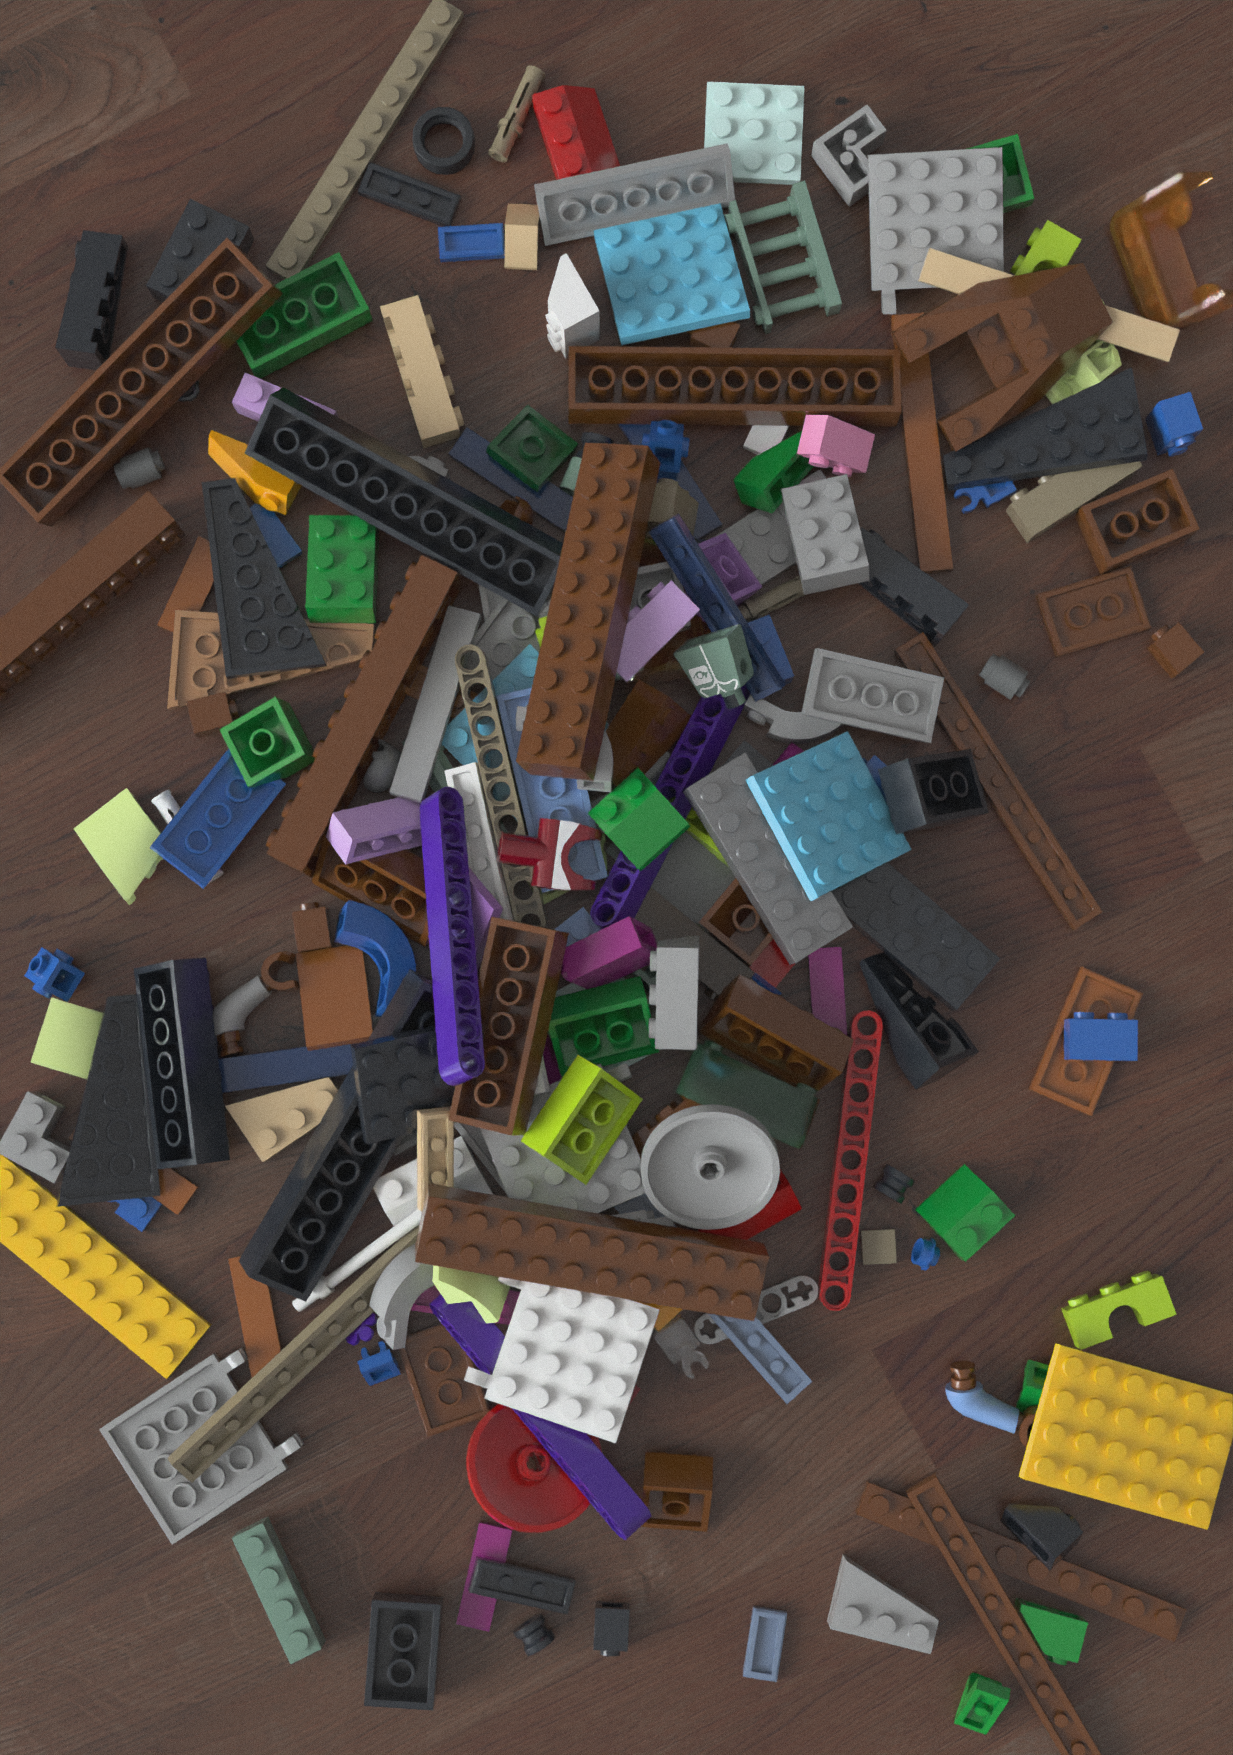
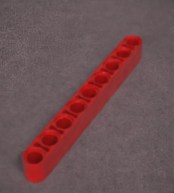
[818,1010,883,1311]

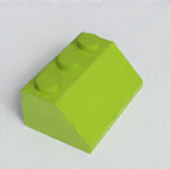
[521,1055,643,1185]

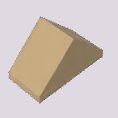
[504,203,540,270]

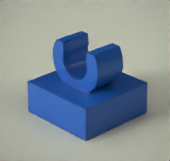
[358,1341,401,1386]

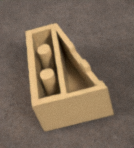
[225,1077,340,1162]

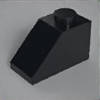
[1000,1504,1083,1570]

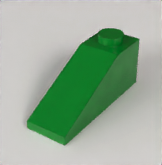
[733,431,814,514]

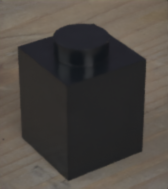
[593,1601,630,1656]

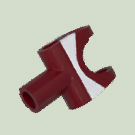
[497,818,602,891]

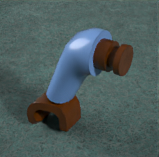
[945,1361,1038,1448]

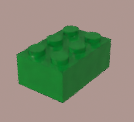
[305,515,379,623]

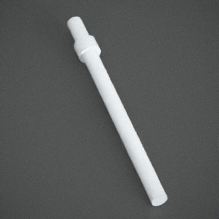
[292,1185,457,1312]

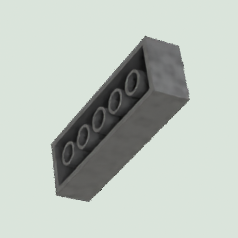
[683,753,853,965]

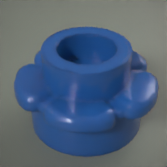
[911,1238,940,1271]

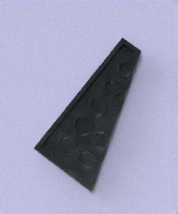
[202,478,327,679]

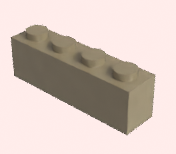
[1006,461,1143,543]

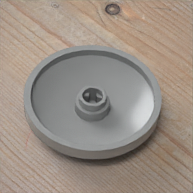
[641,1104,780,1230]

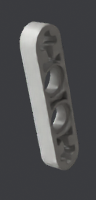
[694,1275,818,1344]

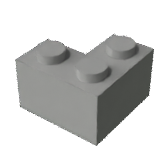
[811,105,887,207]
[0,1091,70,1183]

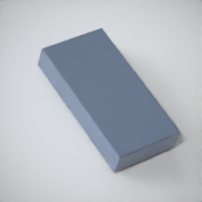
[743,1606,787,1682]

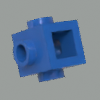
[642,420,689,473]
[24,947,85,1002]

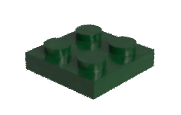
[486,404,579,492]

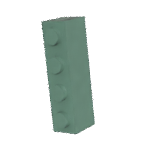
[232,1516,326,1664]

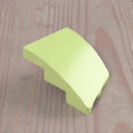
[1045,302,1122,404]
[74,788,163,905]
[31,998,103,1079]
[432,1265,510,1324]

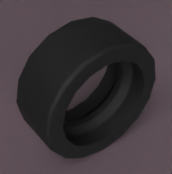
[412,107,475,175]

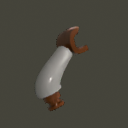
[213,951,300,1058]

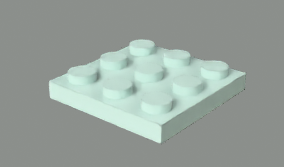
[704,82,804,185]

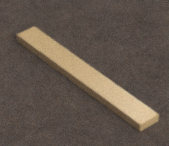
[918,248,1180,362]

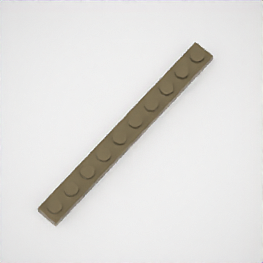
[266,0,464,280]
[167,1224,420,1483]

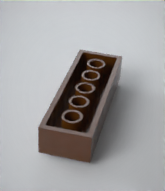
[448,917,569,1136]

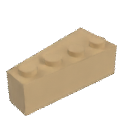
[380,295,464,448]

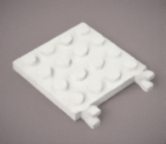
[464,1277,660,1443]

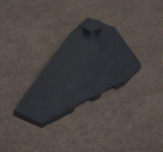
[859,952,979,1090]

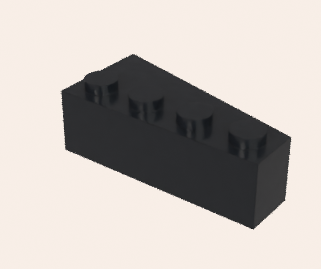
[858,527,969,647]

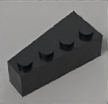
[55,230,128,370]

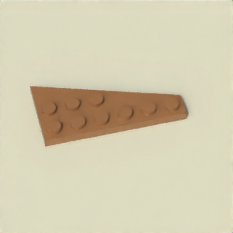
[167,610,375,710]

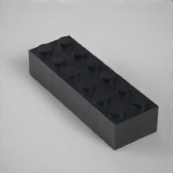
[134,958,230,1170]

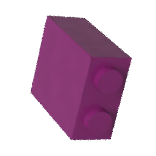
[561,916,658,989]

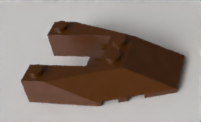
[890,263,1113,451]

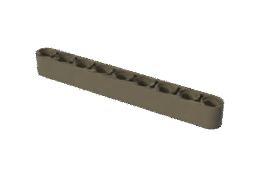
[455,644,548,928]

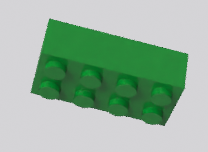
[236,252,373,379]

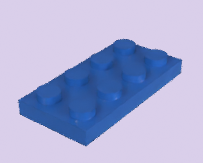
[150,748,286,889]

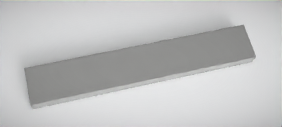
[389,606,481,803]

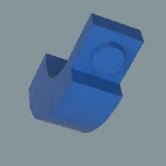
[334,900,416,1018]

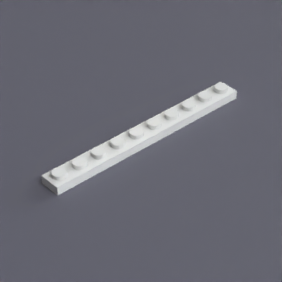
[445,762,550,1096]

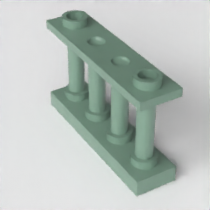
[724,180,842,334]

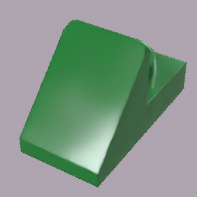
[954,1673,1011,1735]

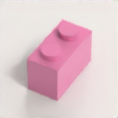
[797,415,875,477]

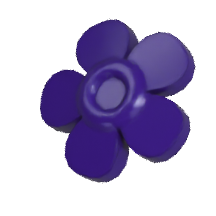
[346,1313,377,1346]

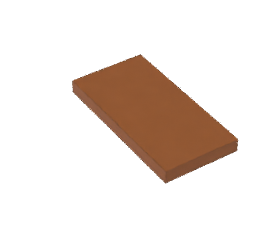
[1029,967,1143,1116]

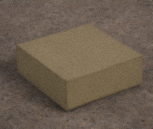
[860,1229,897,1265]

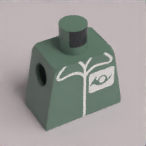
[674,624,754,709]

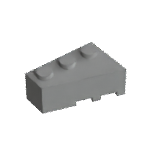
[827,1554,939,1654]

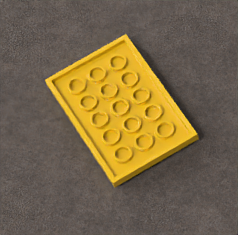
[1019,1343,1233,1530]

